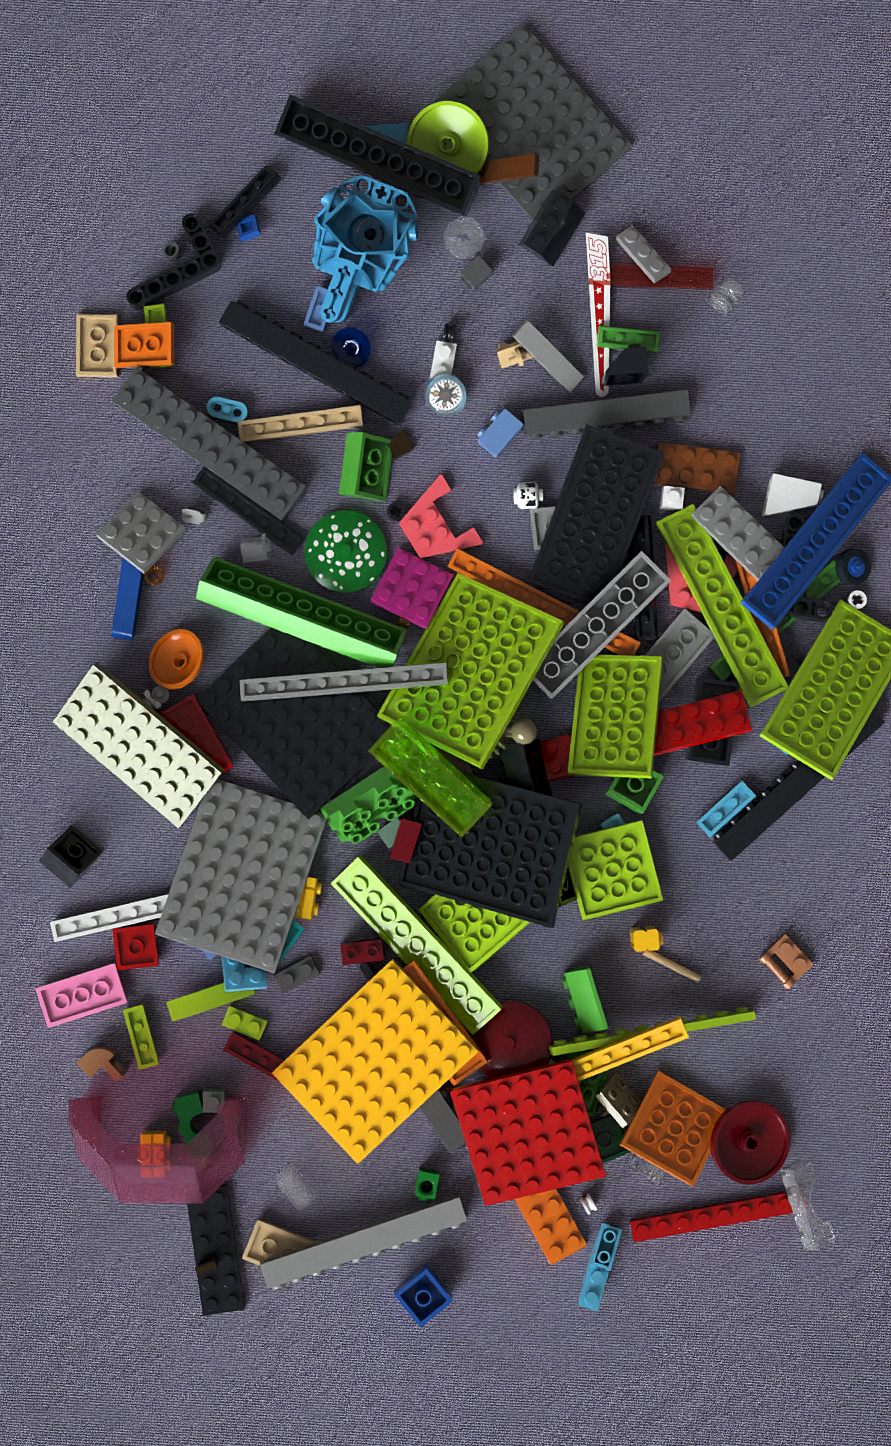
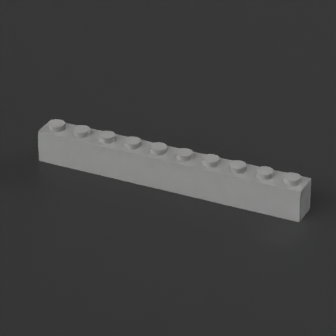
[260,1194,467,1290]

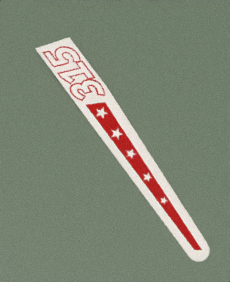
[586,233,610,397]

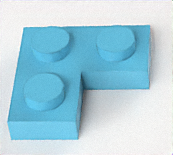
[221,956,267,992]

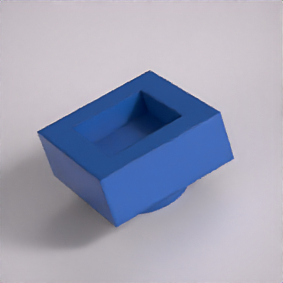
[237,214,261,242]

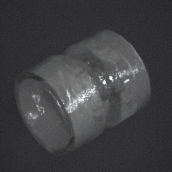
[706,276,745,316]

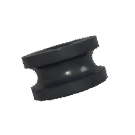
[443,323,456,343]
[387,502,406,522]

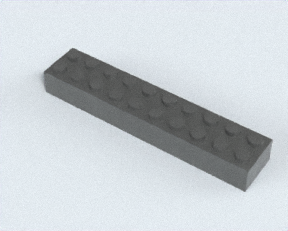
[112,367,307,523]

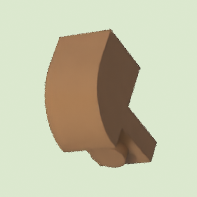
[76,1046,125,1082]

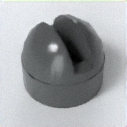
[163,242,181,260]

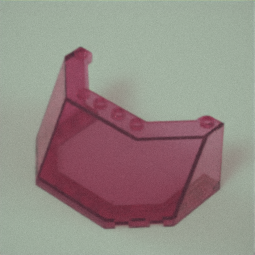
[68,1097,247,1204]

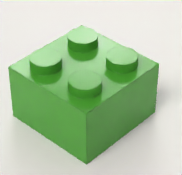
[605,770,664,815]

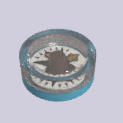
[425,373,467,417]

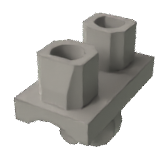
[143,686,169,713]

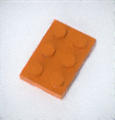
[114,322,175,368]

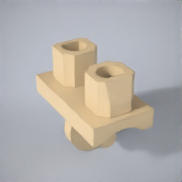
[496,340,534,368]

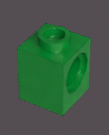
[415,1167,440,1201]

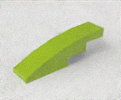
[166,982,255,1021]

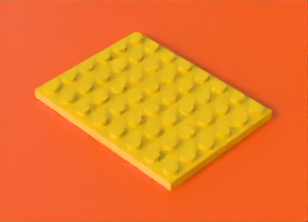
[272,959,479,1164]

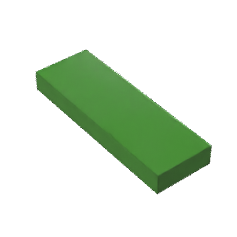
[597,326,660,353]

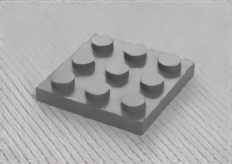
[97,491,186,574]

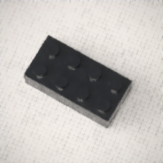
[685,677,740,766]

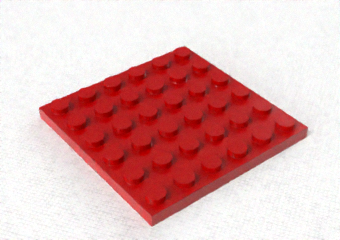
[450,1058,606,1206]

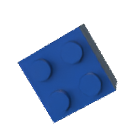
[394,1263,453,1328]

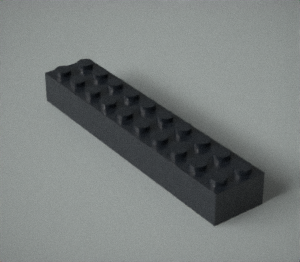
[274,94,483,217]

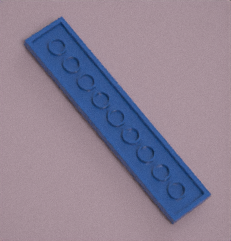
[740,453,891,630]

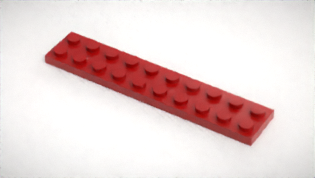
[540,690,752,782]

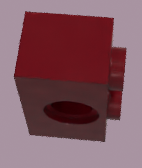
[340,938,385,965]

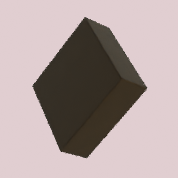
[387,431,414,459]
[195,1256,219,1275]

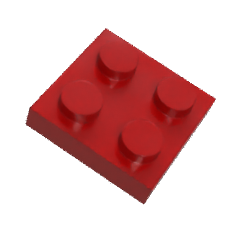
[112,924,160,970]

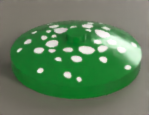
[304,510,387,593]

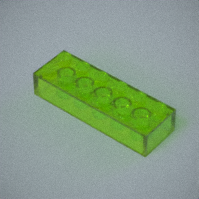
[369,717,493,838]

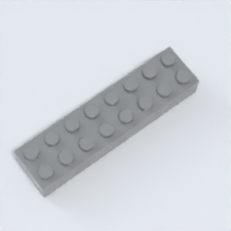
[533,551,671,699]

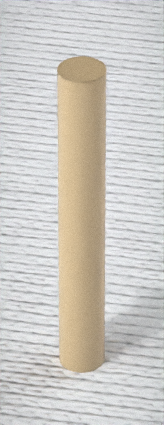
[642,949,701,983]

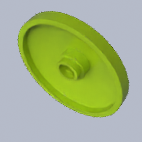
[407,101,489,174]

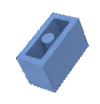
[477,409,524,459]

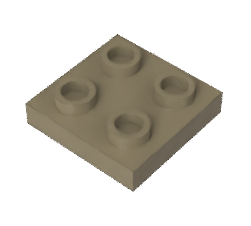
[596,1072,641,1128]

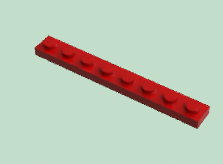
[629,1190,797,1242]

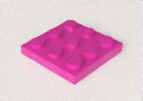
[370,548,453,629]

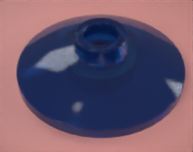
[331,327,371,368]

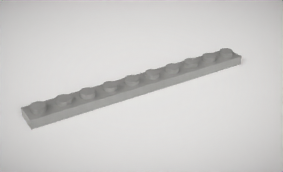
[240,663,449,702]

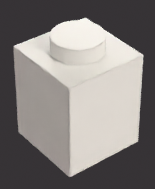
[659,486,685,511]

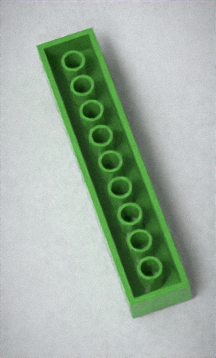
[195,556,407,668]

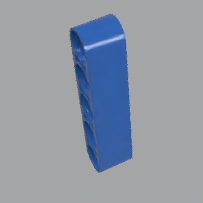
[111,558,144,641]

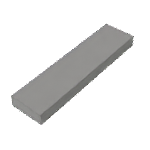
[512,320,584,392]

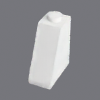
[762,473,824,517]

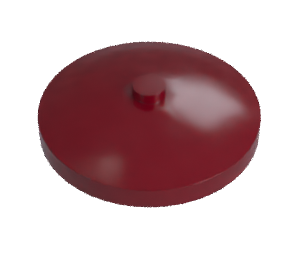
[471,1001,553,1079]
[710,1100,790,1185]

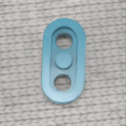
[207,397,248,423]

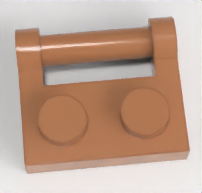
[758,934,814,990]

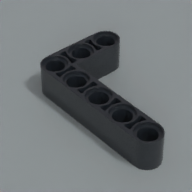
[126,213,221,310]
[781,513,833,623]

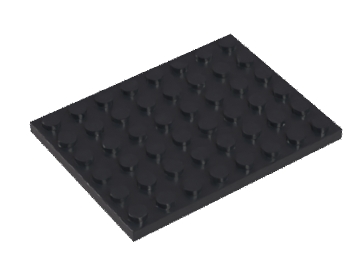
[197,627,399,819]
[398,763,582,928]

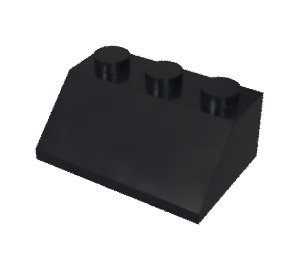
[518,190,586,267]
[601,344,648,386]

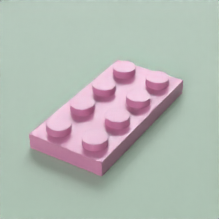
[35,962,128,1028]

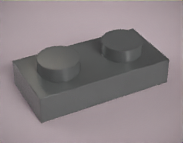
[274,956,320,993]

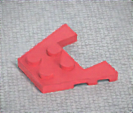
[399,474,483,559]
[664,542,738,613]

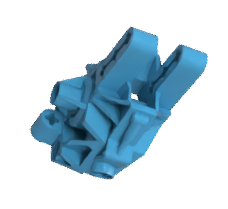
[312,175,418,322]

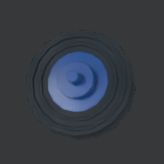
[835,548,871,586]

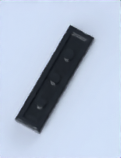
[209,165,281,238]

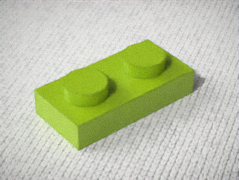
[222,1005,268,1041]

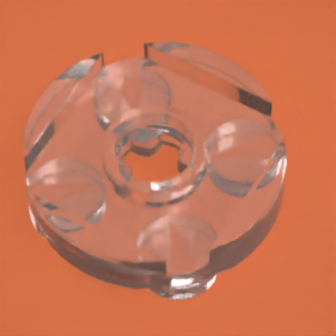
[444,217,485,260]

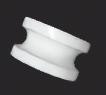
[847,590,867,609]
[579,1193,598,1215]

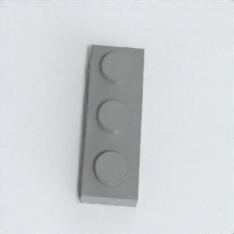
[616,225,671,284]

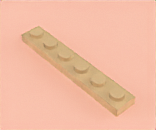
[238,405,363,443]

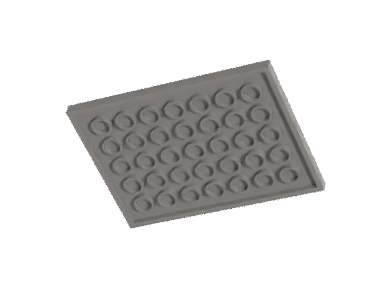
[155,779,327,973]

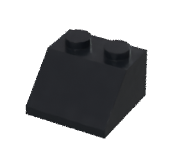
[39,825,103,888]

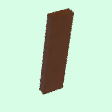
[478,153,540,185]

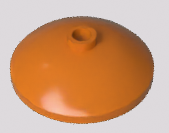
[148,629,204,689]

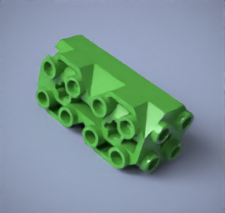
[320,761,416,844]

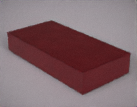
[389,817,422,863]

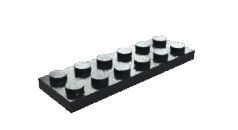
[185,1185,245,1316]

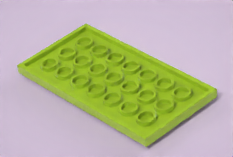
[759,599,891,780]

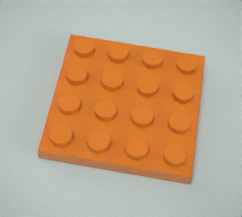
[619,1071,726,1186]

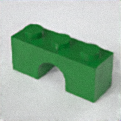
[172,1089,217,1160]

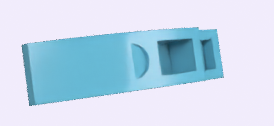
[577,1223,622,1311]

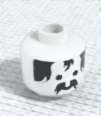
[514,482,543,509]

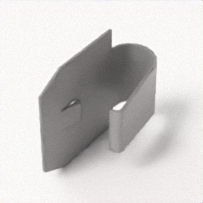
[181,506,206,525]

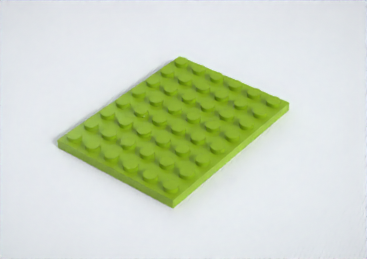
[377,573,564,770]

